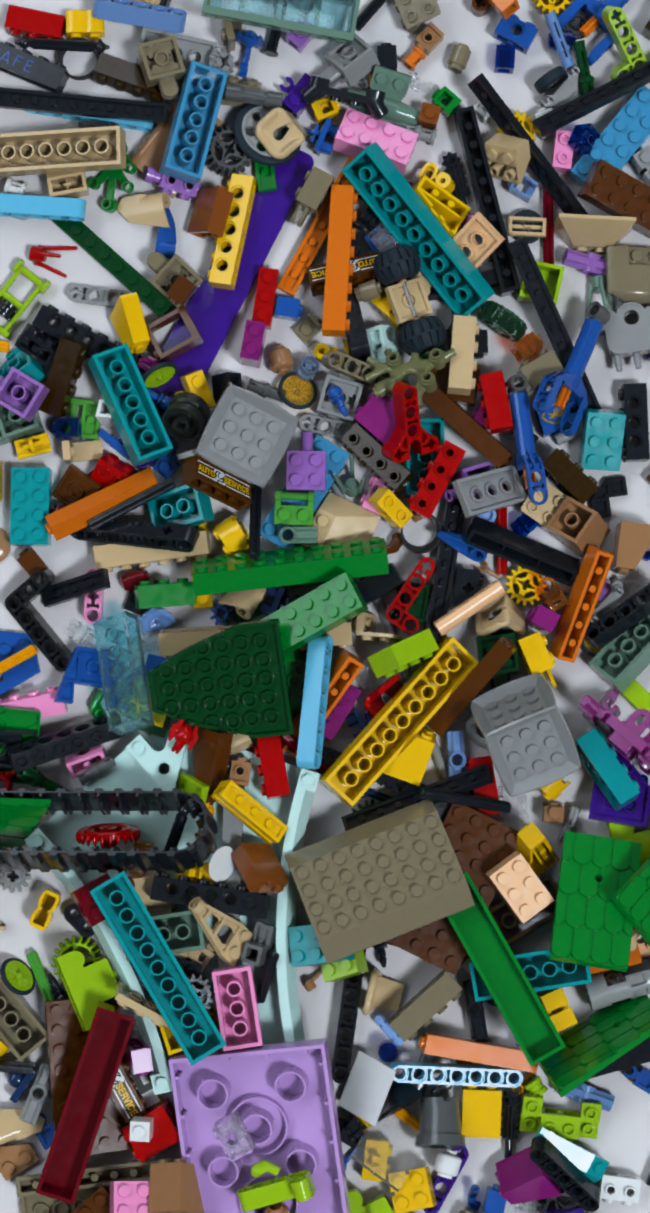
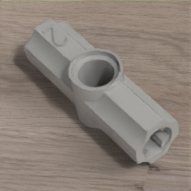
[19,1063,51,1125]

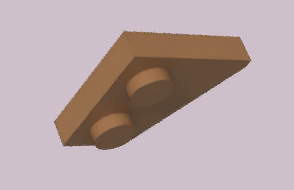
[0,1143,40,1181]

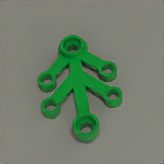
[88,144,137,213]

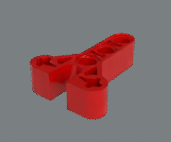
[381,381,439,463]

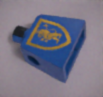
[534,398,579,438]

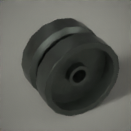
[162,392,210,442]

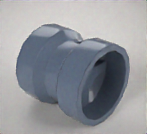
[296,355,319,381]

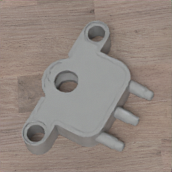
[586,302,650,372]

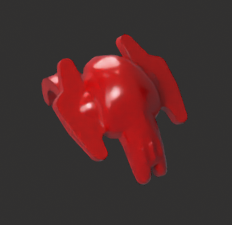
[168,718,199,754]

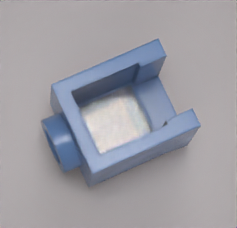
[507,175,538,203]

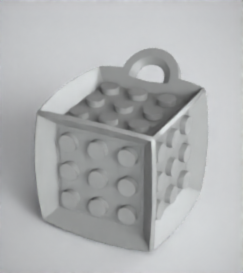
[177,382,300,489]
[466,673,581,797]

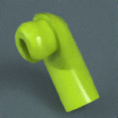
[251,1160,281,1178]

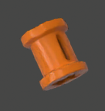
[401,46,426,72]

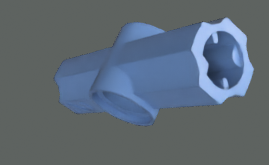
[446,730,466,777]
[554,1082,615,1112]

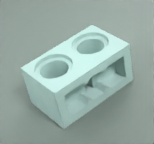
[366,324,400,363]

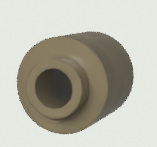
[447,43,471,74]
[354,279,384,303]

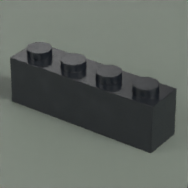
[356,563,405,605]

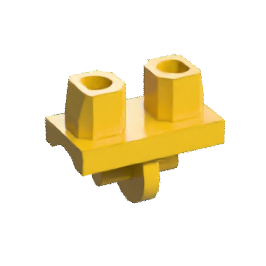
[14,433,52,460]

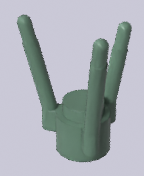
[585,275,616,319]
[332,454,365,497]

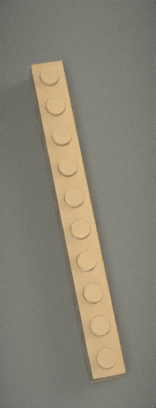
[158,619,353,658]

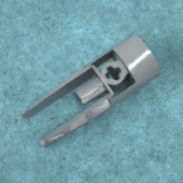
[583,958,650,1011]

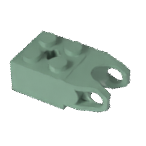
[0,405,44,446]

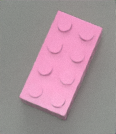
[332,108,419,175]
[212,964,263,1051]
[110,1181,150,1213]

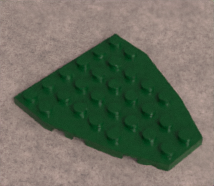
[147,619,294,738]

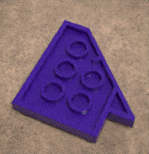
[588,745,650,829]

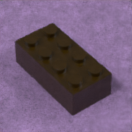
[489,874,557,946]

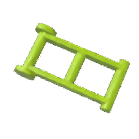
[0,259,52,339]

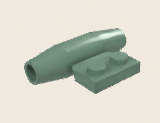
[344,65,420,126]

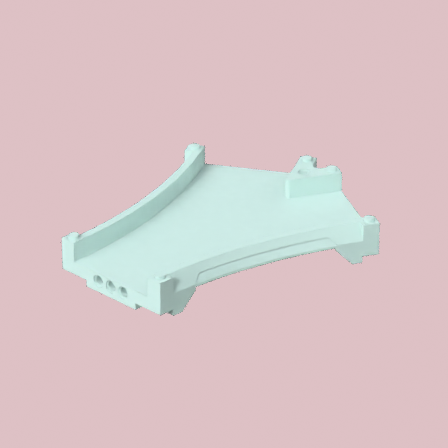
[24,734,320,1095]

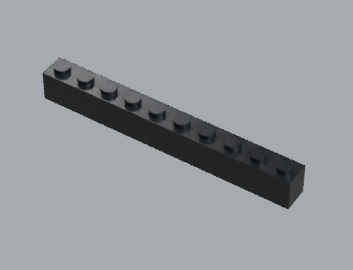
[454,106,521,298]

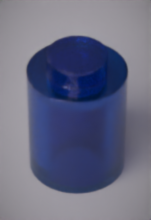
[378,1040,398,1062]

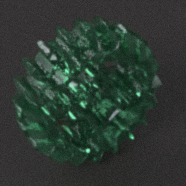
[477,301,527,342]

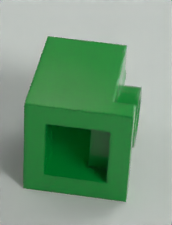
[432,86,462,119]

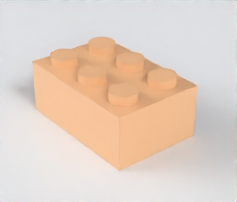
[485,851,554,924]

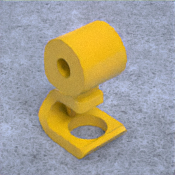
[418,162,455,193]
[314,339,349,362]

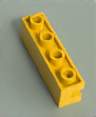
[211,780,289,844]

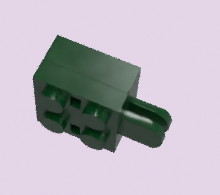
[475,633,520,689]

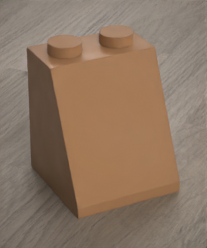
[546,496,611,558]
[611,521,650,575]
[148,1159,204,1213]

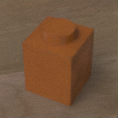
[417,102,441,130]

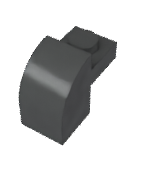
[241,921,276,967]

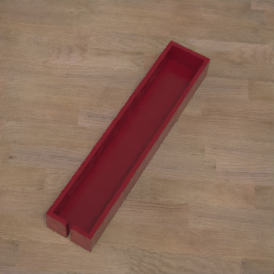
[36,1001,137,1205]

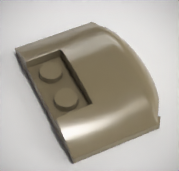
[606,245,650,305]

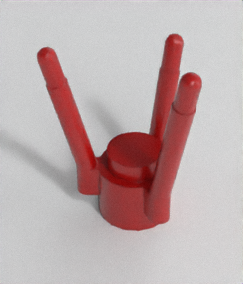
[29,245,78,278]

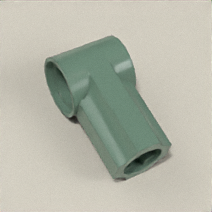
[279,526,318,544]

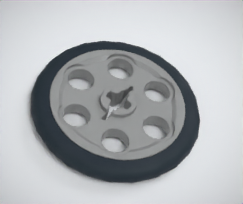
[233,104,301,166]

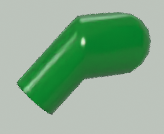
[89,689,105,718]

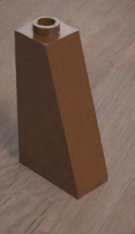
[192,725,233,805]

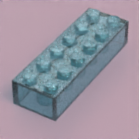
[93,611,154,736]

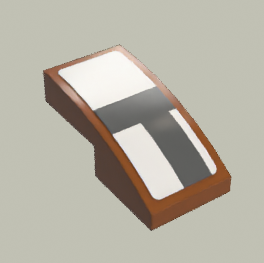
[128,1072,163,1111]

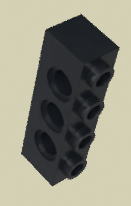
[618,383,650,462]

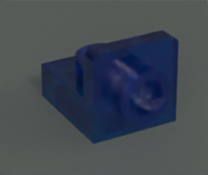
[510,513,540,537]

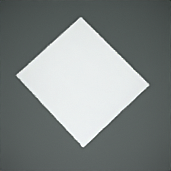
[338,1050,396,1126]

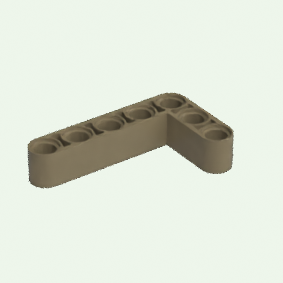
[322,351,410,400]

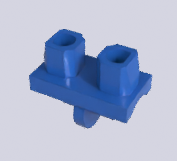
[307,118,339,156]

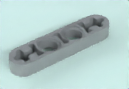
[67,284,141,308]
[299,414,372,439]

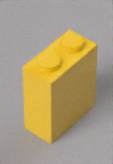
[461,1086,502,1139]

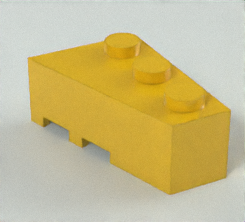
[413,175,470,237]
[517,822,560,877]

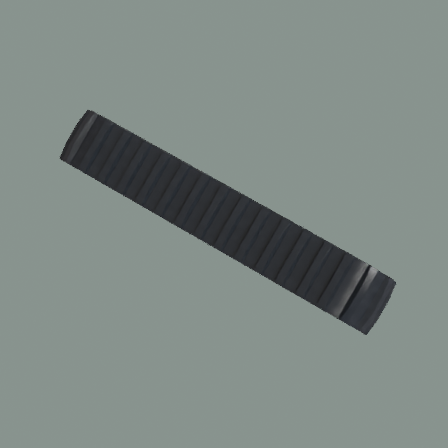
[0,788,218,873]

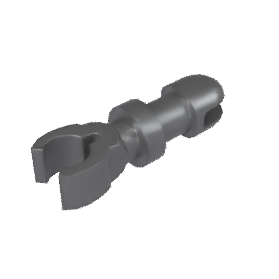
[431,1070,459,1097]

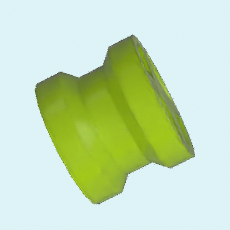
[523,1076,548,1097]

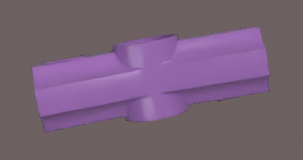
[562,248,606,276]

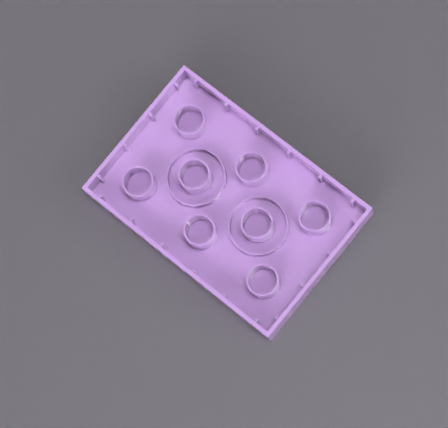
[168,1038,351,1213]

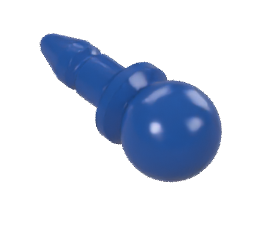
[327,385,348,417]
[147,388,172,411]

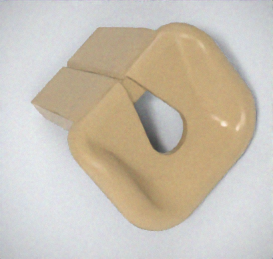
[255,107,308,159]
[475,593,526,637]
[361,967,405,1015]

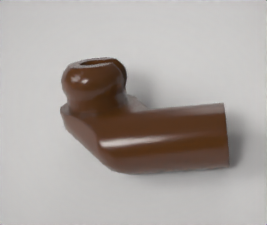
[386,532,403,555]

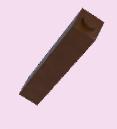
[422,386,512,468]
[426,637,517,737]

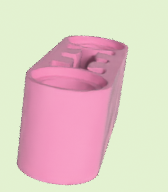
[84,568,104,625]

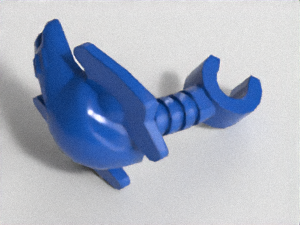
[235,30,264,78]

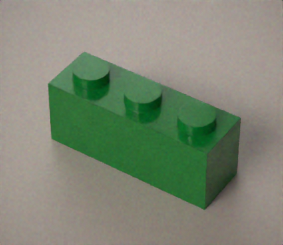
[134,578,196,609]

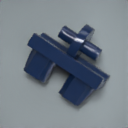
[259,586,291,616]
[345,709,373,739]

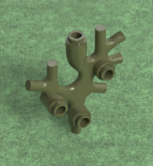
[364,348,457,409]

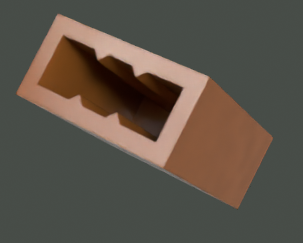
[187,185,234,239]
[231,842,289,894]

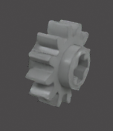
[0,869,32,893]

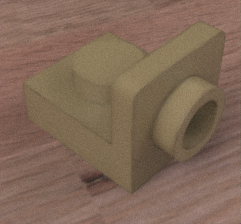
[293,313,322,345]

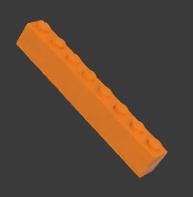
[322,184,358,337]

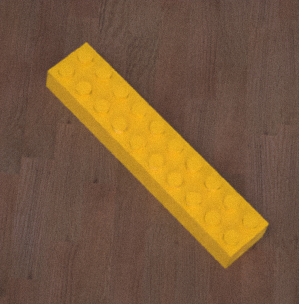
[319,637,479,807]

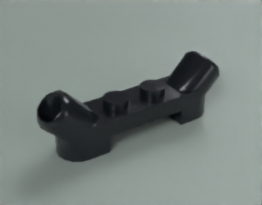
[301,76,389,120]

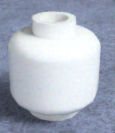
[434,1149,462,1180]

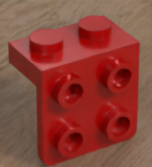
[90,452,138,490]

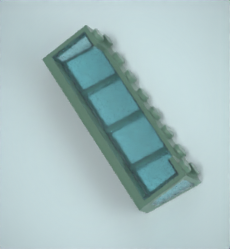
[201,0,360,45]

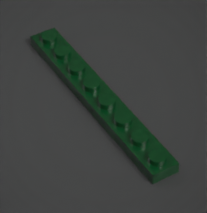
[51,220,174,318]

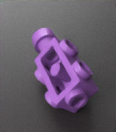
[143,166,201,201]

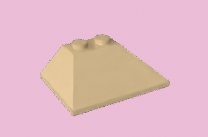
[554,213,636,254]
[301,492,381,547]

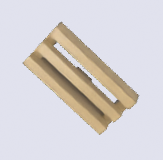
[507,216,547,238]

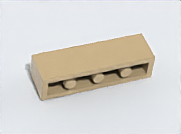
[447,315,480,396]

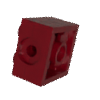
[70,873,135,928]

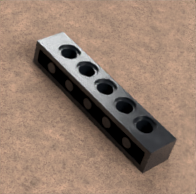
[32,304,142,365]
[6,711,126,773]
[150,873,271,920]

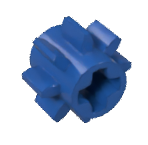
[210,603,233,626]

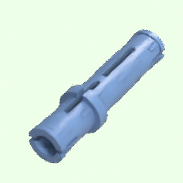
[544,11,575,69]

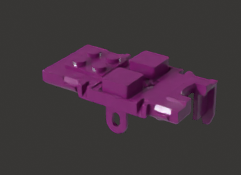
[579,689,650,775]

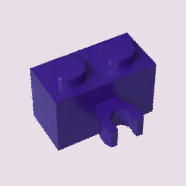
[280,73,311,119]

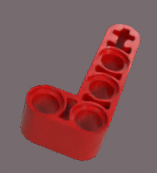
[386,557,435,634]

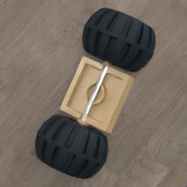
[373,245,446,356]

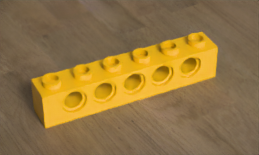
[207,173,257,291]

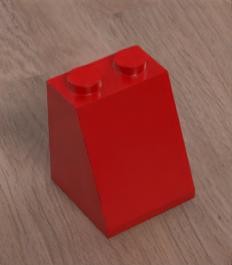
[122,1098,179,1163]

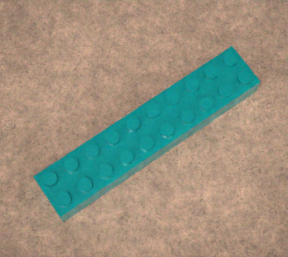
[341,142,495,316]
[89,871,227,1065]

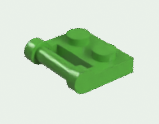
[64,398,101,440]
[274,489,315,526]

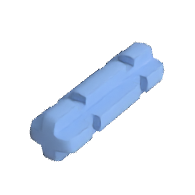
[373,1013,404,1047]

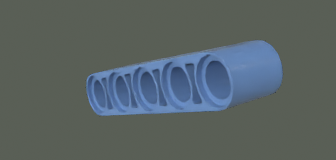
[92,0,187,33]

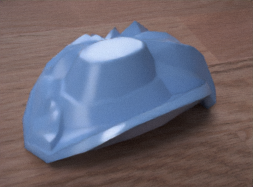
[137,608,176,635]

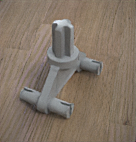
[539,66,584,117]
[590,574,628,623]

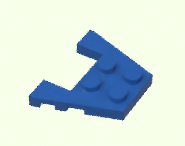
[0,631,41,696]
[54,646,127,711]

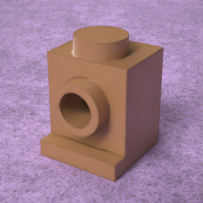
[414,21,444,56]
[229,757,252,786]
[542,802,564,823]

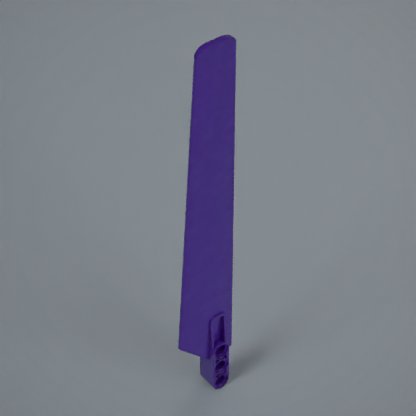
[136,150,314,471]

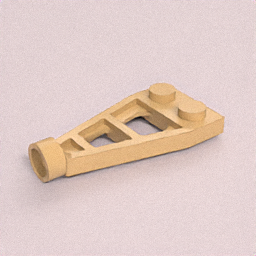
[188,897,253,967]

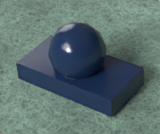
[7,1066,39,1103]

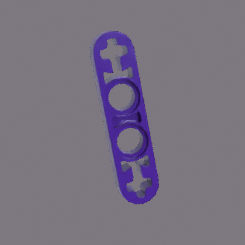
[424,1147,469,1213]

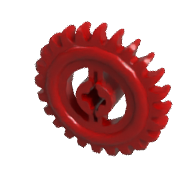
[76,823,141,849]

